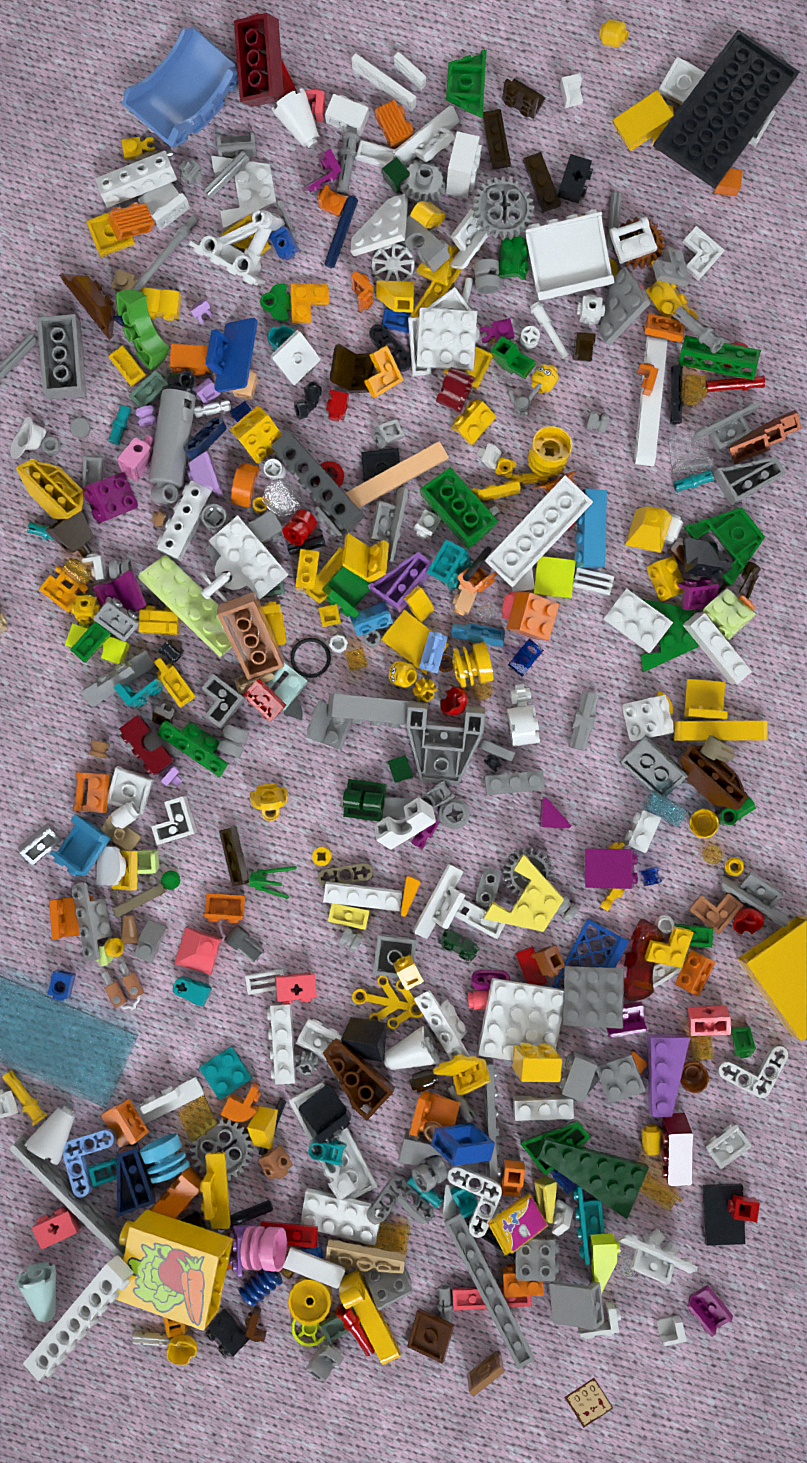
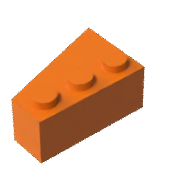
[150,1166,204,1220]

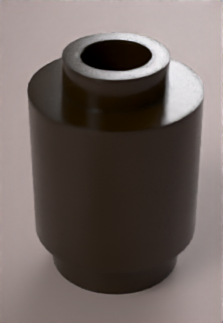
[409,1068,439,1093]

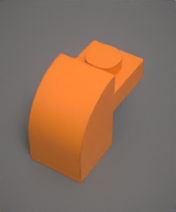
[231,463,260,508]
[220,1082,261,1122]
[501,1159,525,1197]

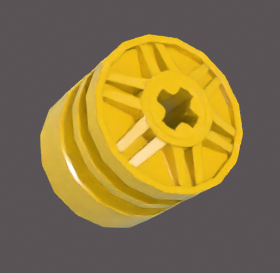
[527,426,573,478]
[452,642,494,688]

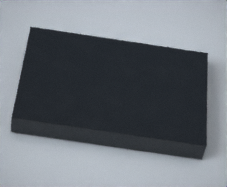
[703,1183,746,1246]

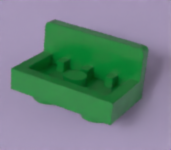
[497,236,529,280]

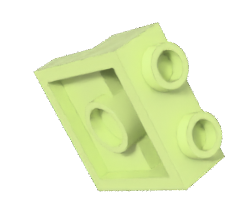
[702,588,756,640]

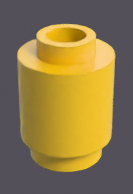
[642,1124,662,1155]

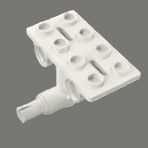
[189,210,285,286]

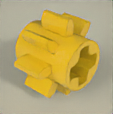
[412,678,438,702]

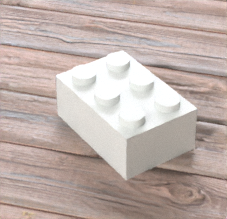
[446,131,482,199]

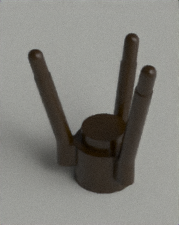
[718,561,761,599]

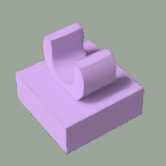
[188,299,212,323]
[194,378,220,404]
[159,764,182,787]

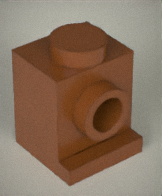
[531,945,565,977]

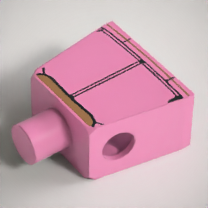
[117,434,155,482]

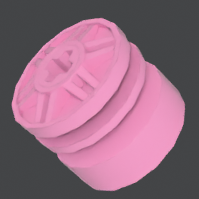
[241,1226,287,1272]

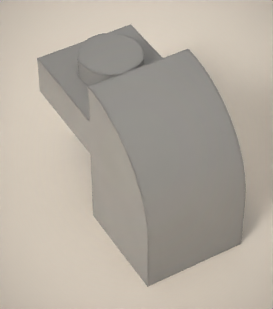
[305,1340,344,1382]

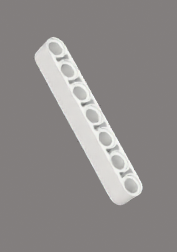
[634,335,667,466]

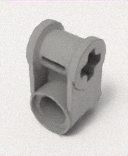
[419,780,455,809]

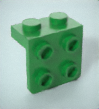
[322,565,372,619]

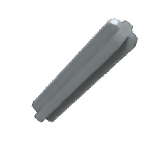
[204,151,249,198]
[606,192,622,249]
[0,334,38,380]

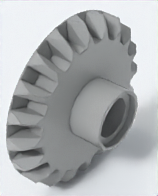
[399,159,447,202]

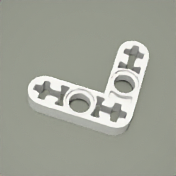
[717,1045,788,1098]
[448,1165,502,1238]

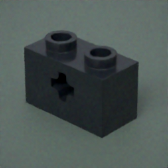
[558,154,593,204]

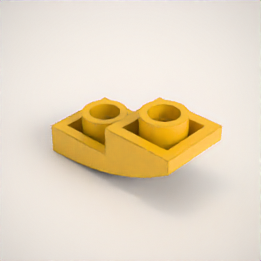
[404,585,435,623]

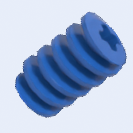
[238,1268,282,1306]

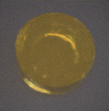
[473,682,493,700]
[702,845,723,865]

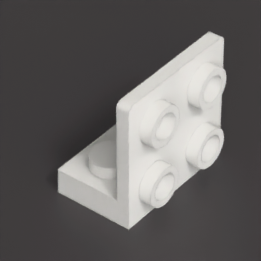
[138,183,190,231]

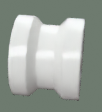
[520,326,540,349]

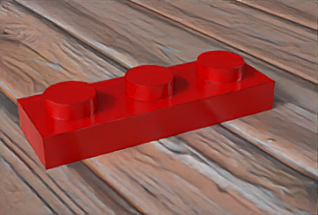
[260,1221,318,1248]

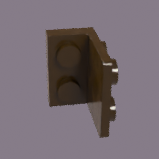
[502,78,546,119]

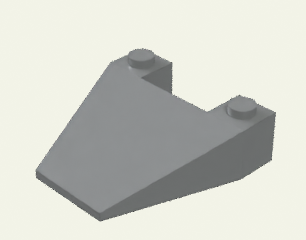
[406,700,485,785]

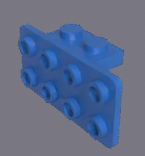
[205,318,258,393]

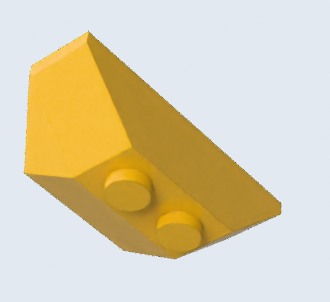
[16,459,84,519]

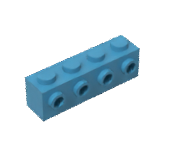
[574,488,607,569]

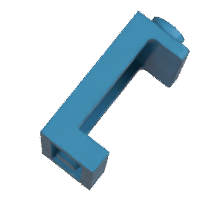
[50,815,111,877]

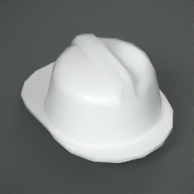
[10,417,46,459]

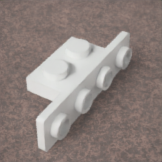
[393,105,459,166]
[450,208,505,269]
[413,864,465,939]
[414,990,470,1060]
[135,1077,204,1124]
[619,1234,698,1285]

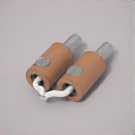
[101,962,145,1011]

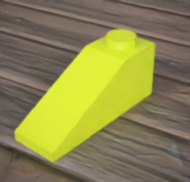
[590,1233,620,1294]

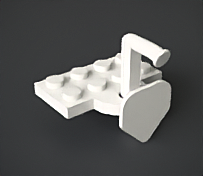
[200,516,288,602]

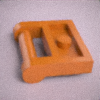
[73,772,110,813]

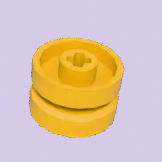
[288,1276,333,1325]

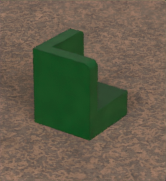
[382,157,410,194]
[388,755,413,783]

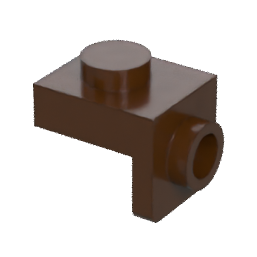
[245,1306,267,1342]

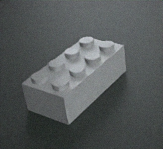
[37,314,87,400]

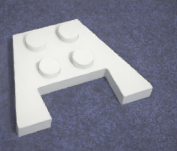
[211,156,276,230]

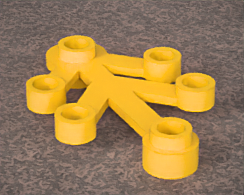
[352,976,423,1029]

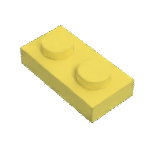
[328,903,370,930]

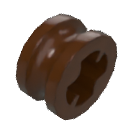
[439,655,453,673]

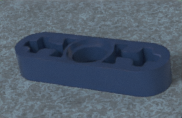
[184,417,227,459]

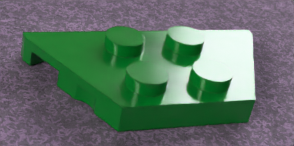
[446,50,487,118]

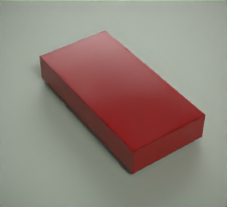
[515,946,548,986]

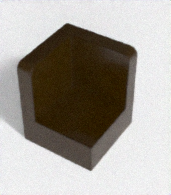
[573,332,596,362]

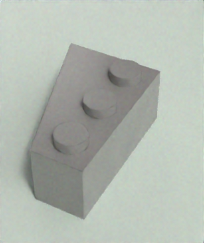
[712,457,786,506]

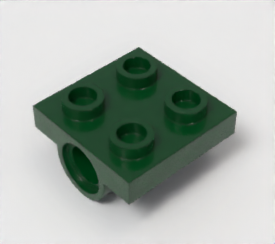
[343,779,387,822]

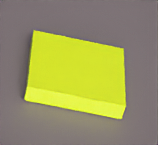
[533,556,575,599]

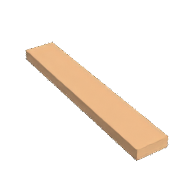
[346,441,449,508]

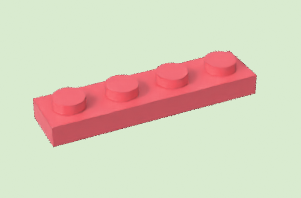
[452,1285,532,1311]

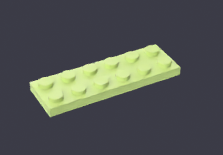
[138,554,233,657]

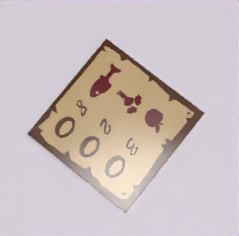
[564,1378,613,1428]

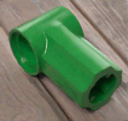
[716,796,756,826]

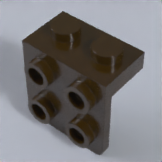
[330,344,374,393]

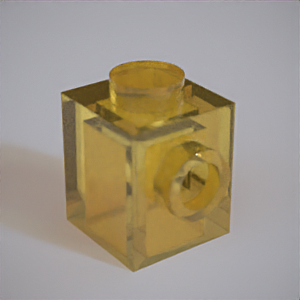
[682,374,707,406]
[688,1034,715,1061]

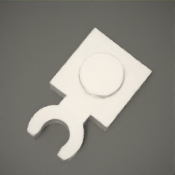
[323,1164,356,1201]

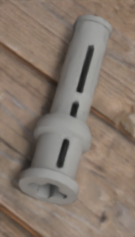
[336,132,359,195]
[673,306,725,353]

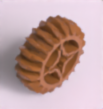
[613,216,665,270]

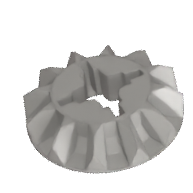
[439,798,470,829]

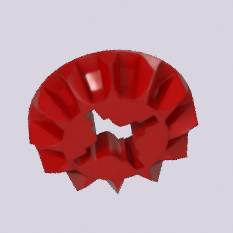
[315,461,344,487]

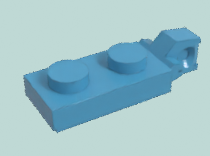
[451,623,505,647]

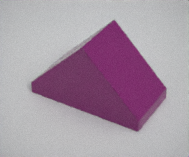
[540,797,572,829]

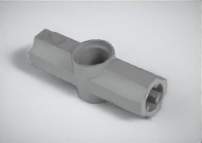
[569,691,599,751]

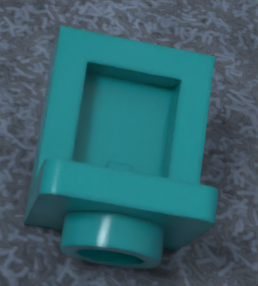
[450,1182,478,1218]

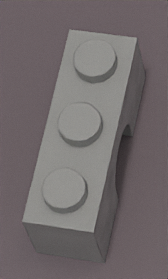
[400,214,450,273]
[484,771,545,795]

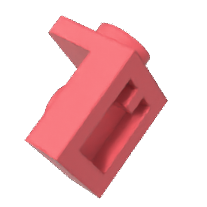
[306,88,326,122]

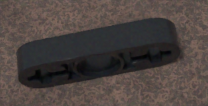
[369,324,411,372]

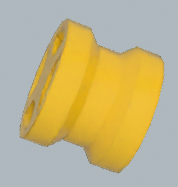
[312,846,332,866]

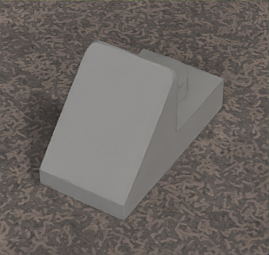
[133,919,167,963]

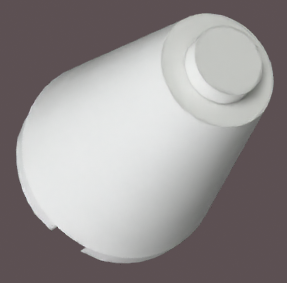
[272,88,319,148]
[384,1026,439,1070]
[24,1106,75,1165]

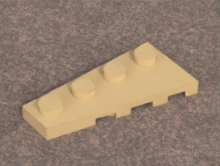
[326,1240,406,1273]

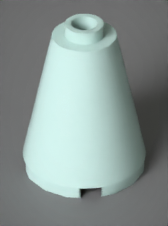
[16,1262,56,1322]

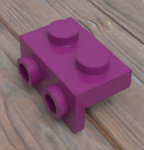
[606,1001,647,1038]
[687,1285,733,1337]

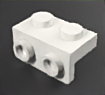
[295,1019,342,1060]
[705,1124,752,1169]

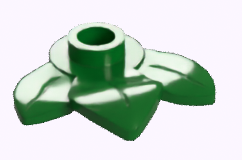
[260,283,291,321]

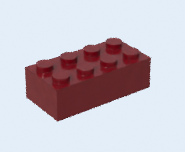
[234,13,284,107]

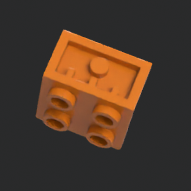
[49,896,93,940]
[409,1091,461,1136]
[101,1098,149,1147]

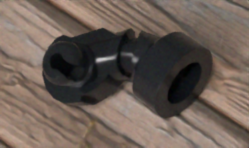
[294,382,322,420]

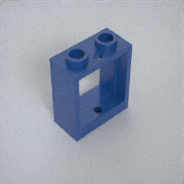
[431,1123,495,1166]

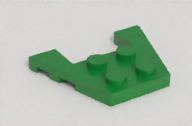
[684,507,765,587]
[640,598,698,672]

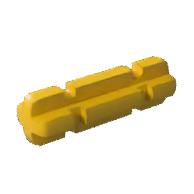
[511,472,548,485]

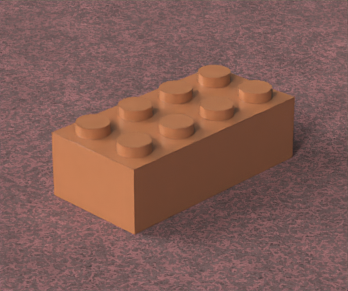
[217,592,284,680]

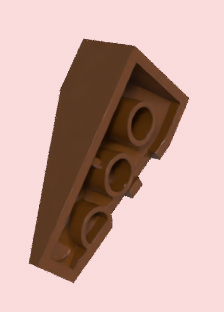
[323,1038,395,1121]

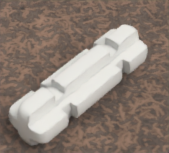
[194,399,231,418]
[133,1332,172,1347]

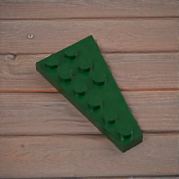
[536,1136,649,1219]

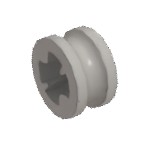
[364,630,381,647]

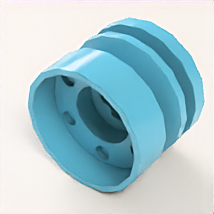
[139,1133,190,1183]

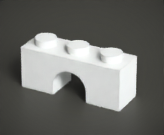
[374,797,436,850]
[513,1094,574,1121]

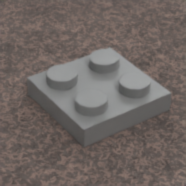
[596,1053,646,1103]

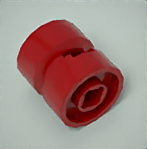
[282,509,317,546]

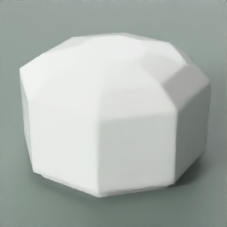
[329,634,348,654]

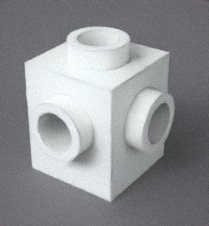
[577,295,605,325]

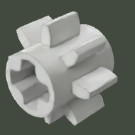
[510,684,531,707]

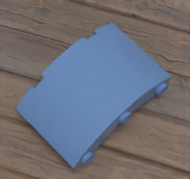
[121,27,238,148]

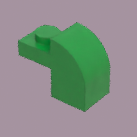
[490,336,536,379]

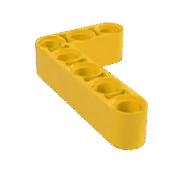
[339,1269,401,1365]

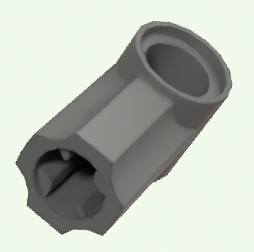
[224,924,264,963]

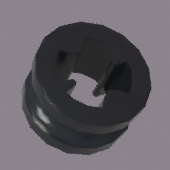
[483,754,502,772]

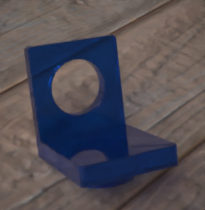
[508,638,544,677]

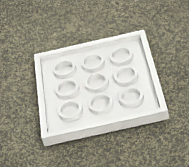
[477,978,564,1061]

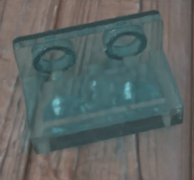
[645,792,688,828]

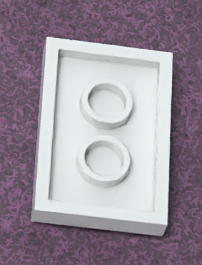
[604,588,673,653]

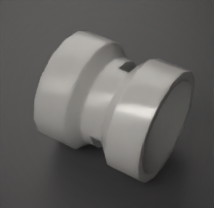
[586,410,609,433]
[109,559,132,579]
[556,895,580,922]
[338,927,364,953]

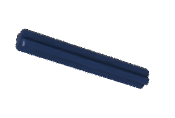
[324,196,358,269]

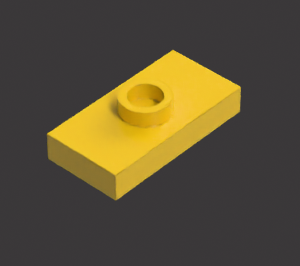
[108,345,147,387]

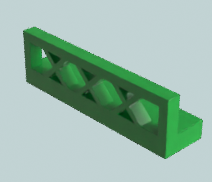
[679,335,761,380]

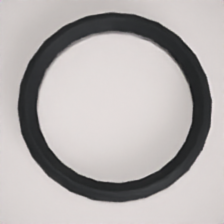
[290,638,331,678]

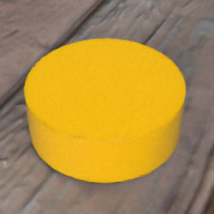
[104,938,124,957]

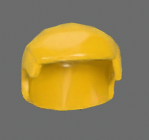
[689,808,719,838]
[166,1334,198,1365]

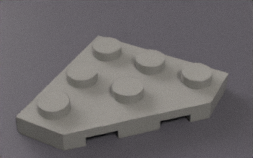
[599,266,651,346]

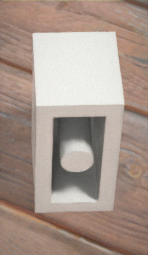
[325,94,369,137]

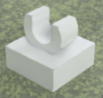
[477,443,502,469]

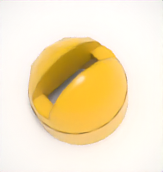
[253,497,268,514]

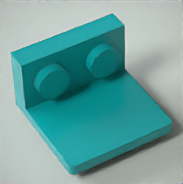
[427,539,472,592]
[113,679,163,708]

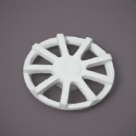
[372,243,414,281]

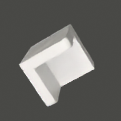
[560,73,583,108]
[656,1315,687,1346]

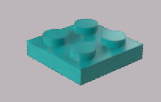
[199,1045,253,1101]

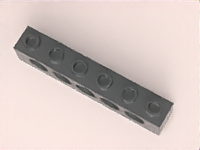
[271,430,365,532]

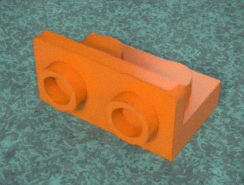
[643,313,685,342]
[675,950,716,996]

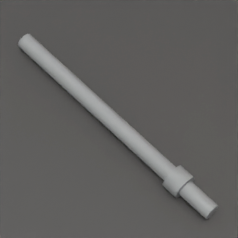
[130,215,198,291]

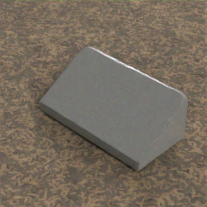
[18,823,62,865]

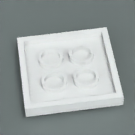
[416,308,477,371]

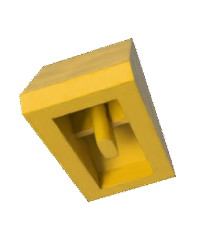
[247,1106,278,1149]

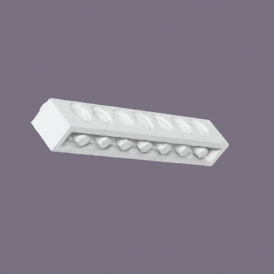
[23,1255,134,1382]

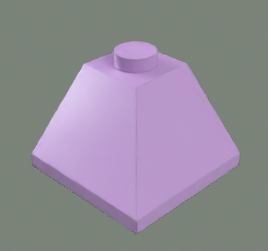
[187,452,224,497]

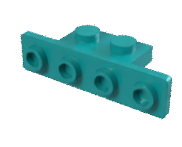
[573,1184,605,1265]

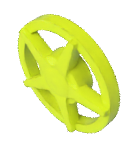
[292,1317,327,1347]

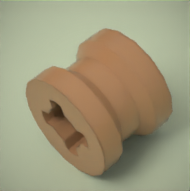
[88,739,110,759]

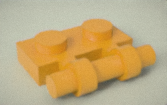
[38,565,90,614]

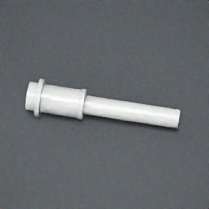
[530,301,569,359]

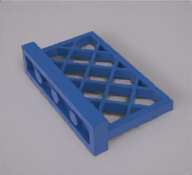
[552,919,629,989]

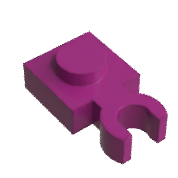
[479,318,515,343]
[411,820,440,849]

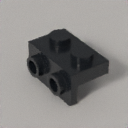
[205,1309,250,1357]

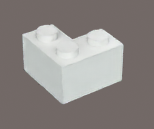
[151,796,198,845]

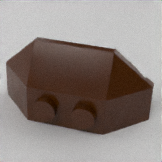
[59,273,115,340]
[680,744,748,810]

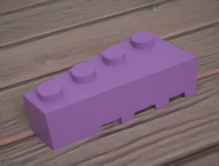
[647,1034,690,1117]

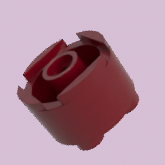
[436,367,475,413]

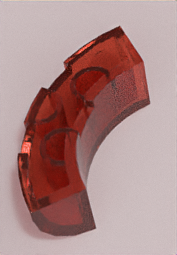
[624,919,665,1001]

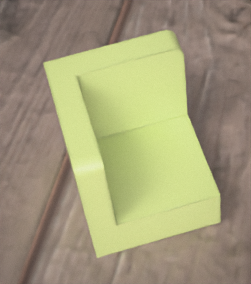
[137,849,160,874]

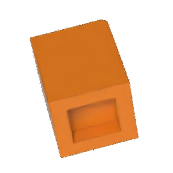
[714,168,743,196]

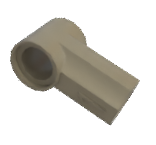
[700,735,735,762]

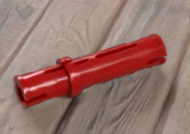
[706,375,765,393]

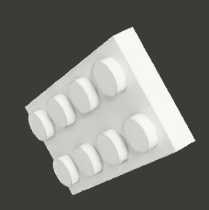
[300,1188,382,1246]

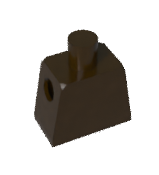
[45,511,93,557]

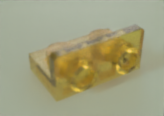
[368,1221,410,1255]

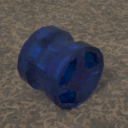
[640,866,662,886]

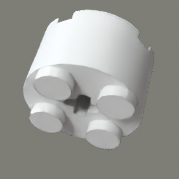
[507,705,540,746]

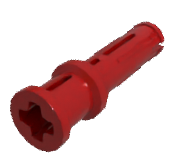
[335,1304,375,1356]

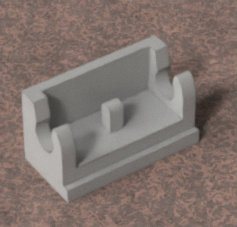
[216,131,257,158]

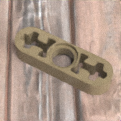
[318,863,373,887]
[112,884,166,918]

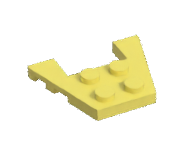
[484,854,564,932]

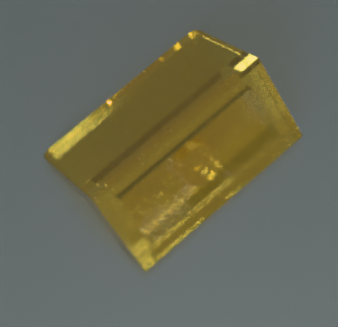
[639,1172,683,1211]

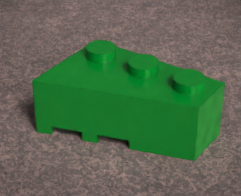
[520,1120,591,1176]

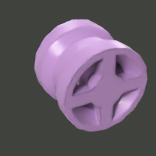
[135,406,157,427]

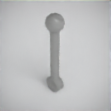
[277,201,296,238]

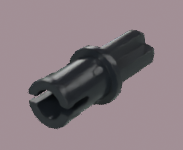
[287,534,326,555]

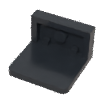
[683,538,732,579]
[298,1085,352,1144]

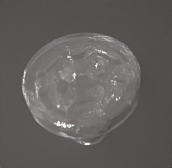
[262,478,302,517]

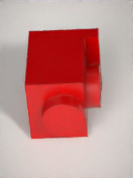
[326,389,349,422]
[727,1195,760,1223]

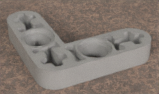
[367,1176,434,1225]

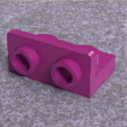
[678,577,719,610]

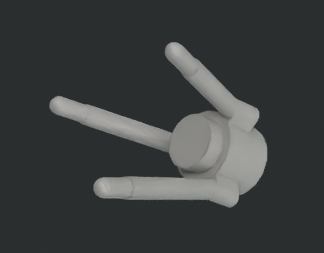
[508,383,541,417]

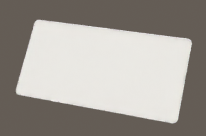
[443,1184,457,1219]

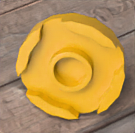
[249,783,288,821]

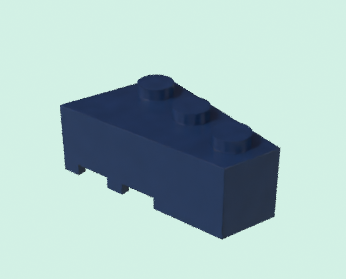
[117,1141,156,1217]

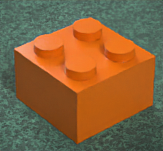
[506,592,559,641]

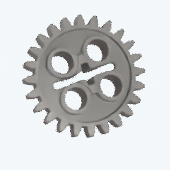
[472,176,534,240]
[190,1116,254,1181]

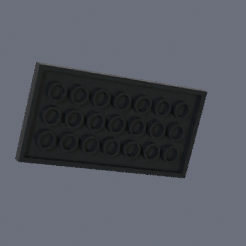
[653,29,800,189]

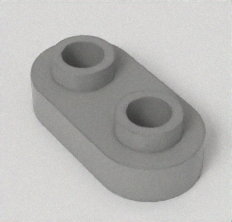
[476,869,500,907]

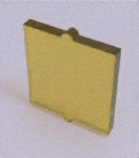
[178,1095,218,1143]

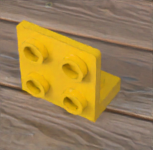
[229,405,282,464]
[342,533,389,583]
[684,679,728,720]

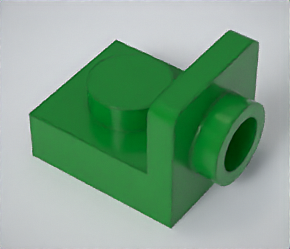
[731,1026,756,1058]

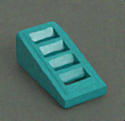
[88,1157,117,1188]

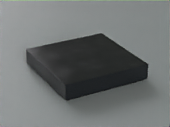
[361,448,403,487]

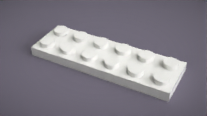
[658,57,776,147]
[485,476,593,588]
[289,1081,377,1199]

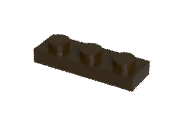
[482,109,511,170]
[523,152,561,213]
[219,826,249,887]

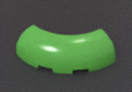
[116,290,169,371]

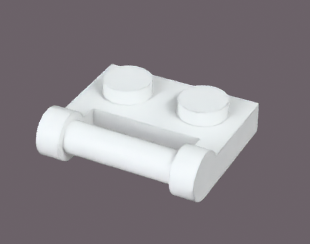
[609,217,657,264]

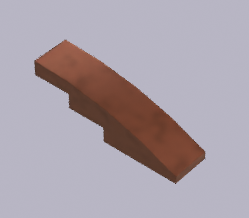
[729,410,802,464]

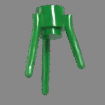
[249,866,297,899]

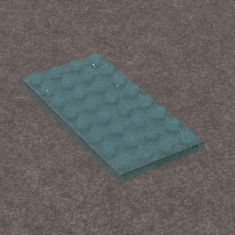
[0,975,139,1108]

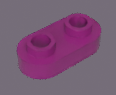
[471,970,510,990]

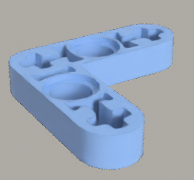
[63,1128,117,1198]

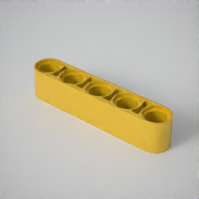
[674,721,768,741]

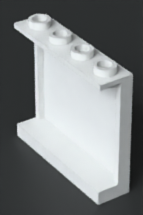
[525,209,614,301]

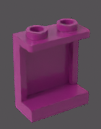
[585,847,638,889]

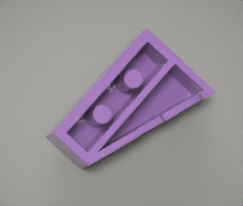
[368,552,432,613]

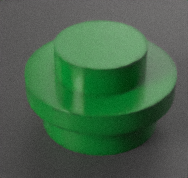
[161,870,181,890]

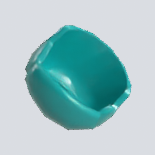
[268,325,295,351]

